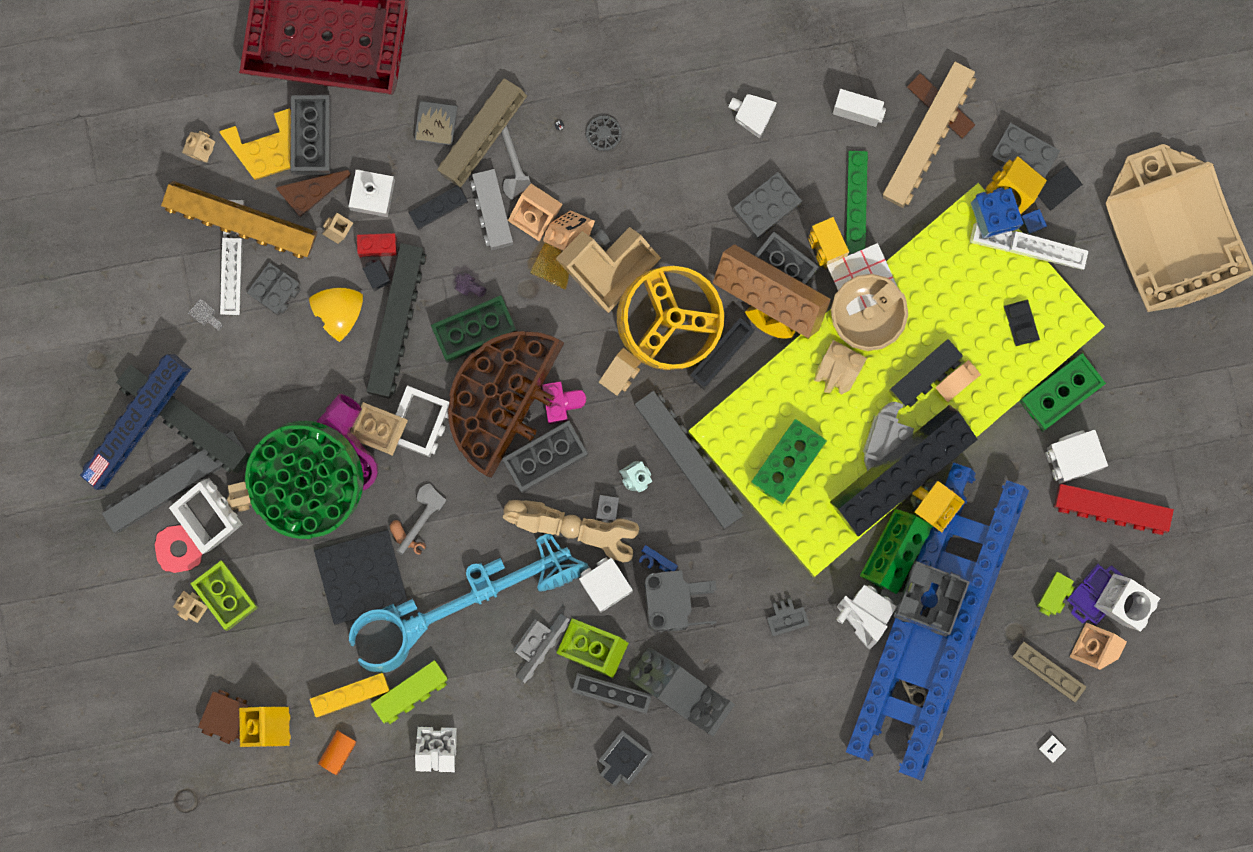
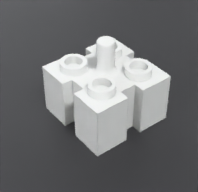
[415,727,457,772]

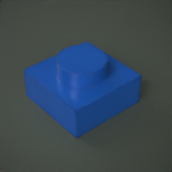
[1021,209,1047,234]

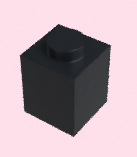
[362,260,391,291]

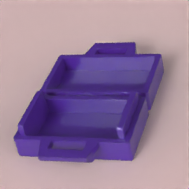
[1066,564,1123,625]

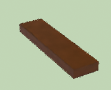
[907,73,975,139]

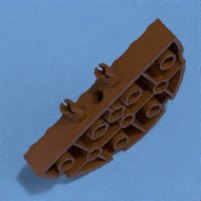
[448,331,564,478]

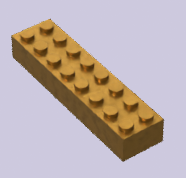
[161,181,318,259]

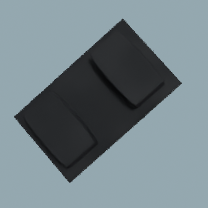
[1038,166,1083,211]
[1004,299,1040,346]

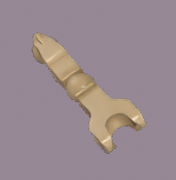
[503,500,639,562]

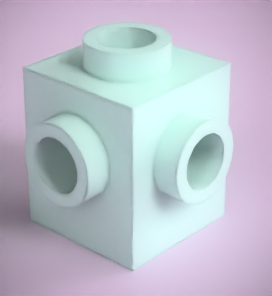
[620,461,652,492]

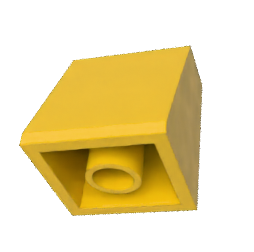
[239,707,291,747]

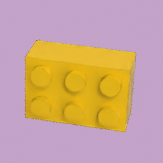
[808,217,849,270]

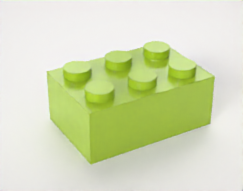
[191,560,258,631]

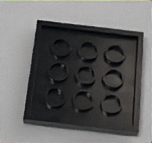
[314,530,408,625]

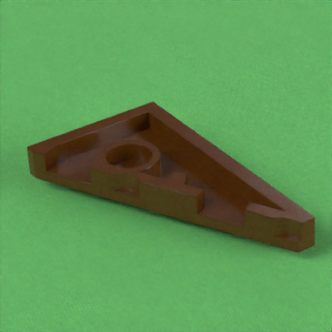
[276,170,351,217]

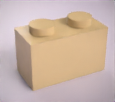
[599,348,642,396]

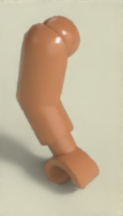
[389,520,426,554]

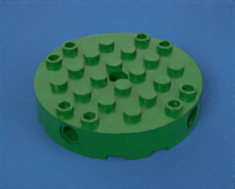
[245,421,364,539]

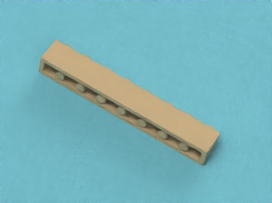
[883,62,976,208]

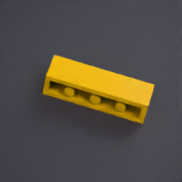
[310,673,390,718]

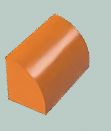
[318,730,357,775]

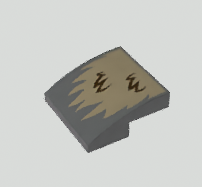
[415,100,458,145]

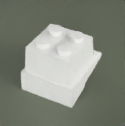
[836,585,897,649]

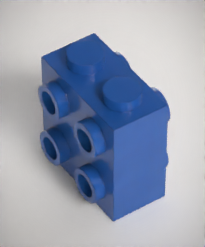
[971,188,1024,238]

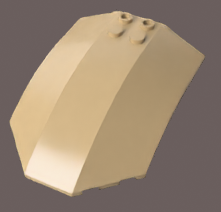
[1106,144,1253,312]

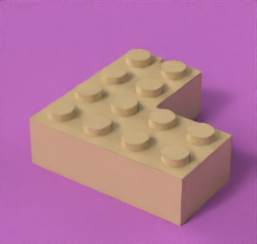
[556,227,661,313]

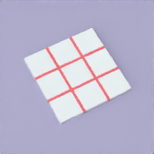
[827,243,897,316]

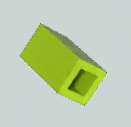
[1037,572,1074,617]

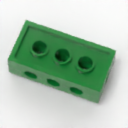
[1019,353,1106,432]
[750,419,827,506]
[860,509,933,594]

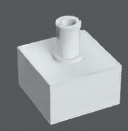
[349,170,395,217]

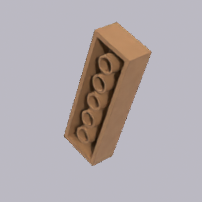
[713,244,831,338]

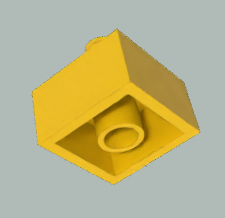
[912,481,965,532]

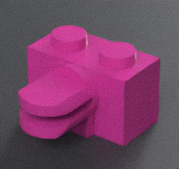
[542,382,586,425]

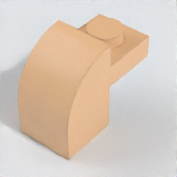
[935,360,981,402]

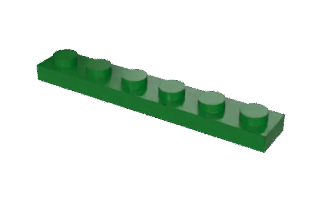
[846,151,868,256]

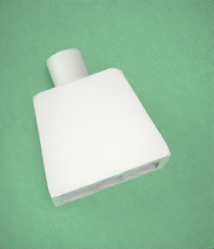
[728,94,777,138]

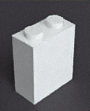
[833,89,886,127]

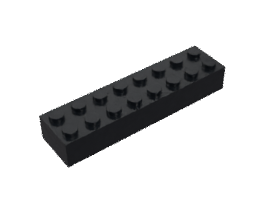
[830,405,978,537]

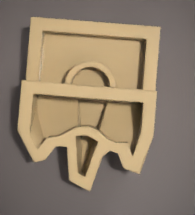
[814,340,867,395]

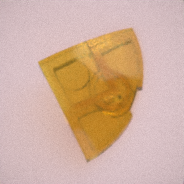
[530,242,569,290]

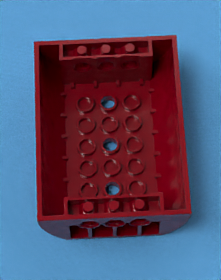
[239,0,409,95]

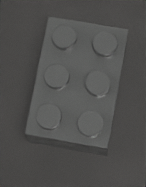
[990,123,1060,178]
[733,172,802,240]

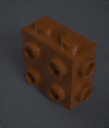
[198,689,251,744]

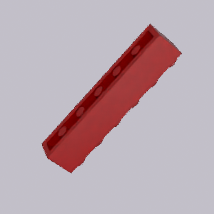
[1054,484,1174,535]

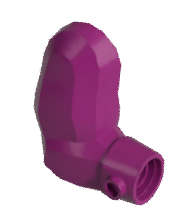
[317,394,378,490]

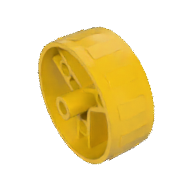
[617,266,724,370]

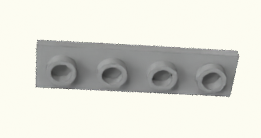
[513,614,570,683]

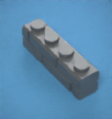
[572,673,652,714]

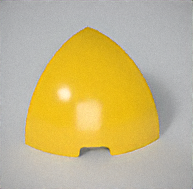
[309,288,363,342]
[745,306,795,338]

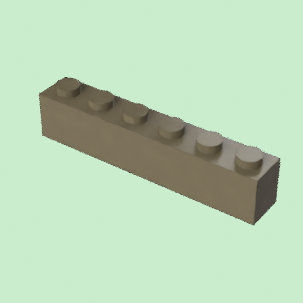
[437,78,527,188]

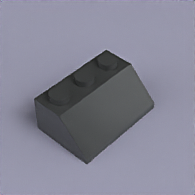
[755,232,819,285]

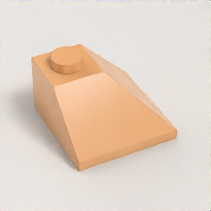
[1070,623,1127,670]

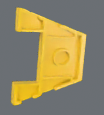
[220,108,291,180]

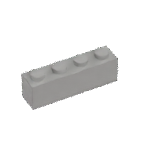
[470,169,513,250]

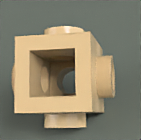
[182,131,215,162]
[173,591,208,623]

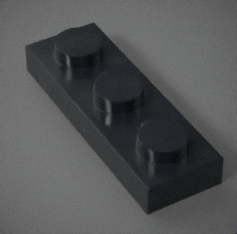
[408,186,468,230]

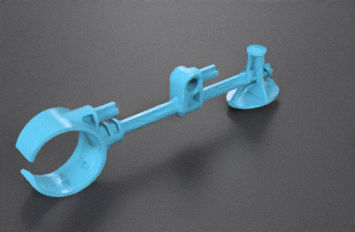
[349,533,589,673]

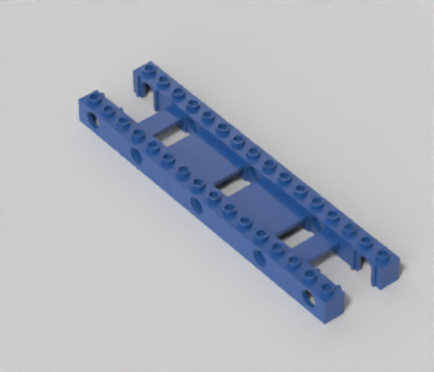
[846,463,1029,781]

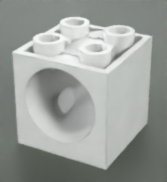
[579,557,633,613]
[1094,574,1160,632]

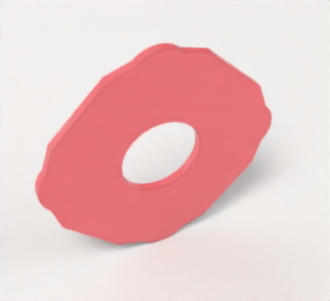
[155,525,202,573]

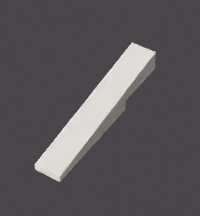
[220,200,245,315]
[969,223,1088,270]

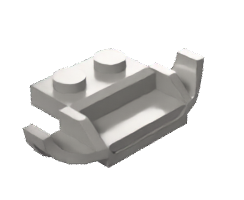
[863,402,914,471]

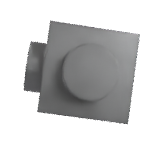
[596,495,619,523]

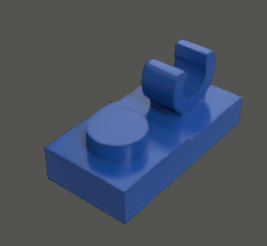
[639,545,678,572]

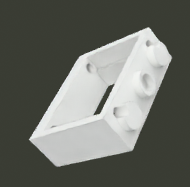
[396,386,449,457]
[169,478,243,554]

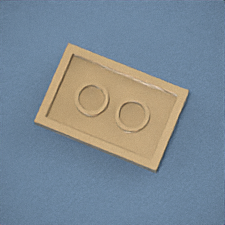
[350,402,408,456]

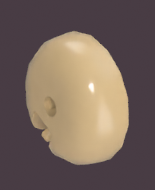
[831,274,908,351]

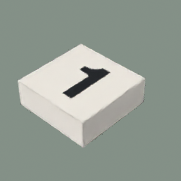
[1039,735,1066,763]

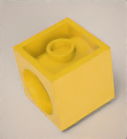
[985,156,1047,215]

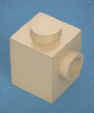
[322,213,353,244]

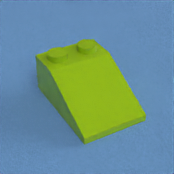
[557,618,629,678]

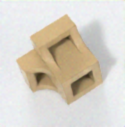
[227,482,252,512]

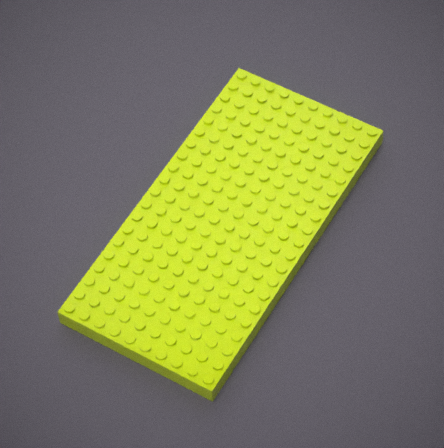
[688,183,1105,578]

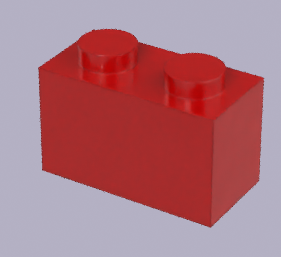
[357,233,397,257]

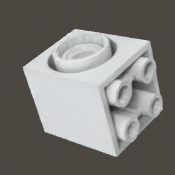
[1045,430,1108,484]

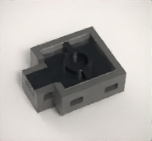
[599,730,653,786]

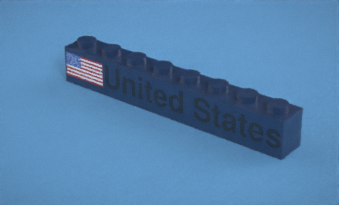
[80,354,192,490]

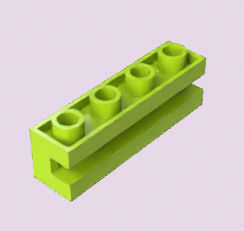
[371,660,449,724]

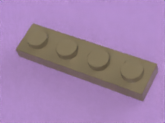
[1012,641,1086,703]

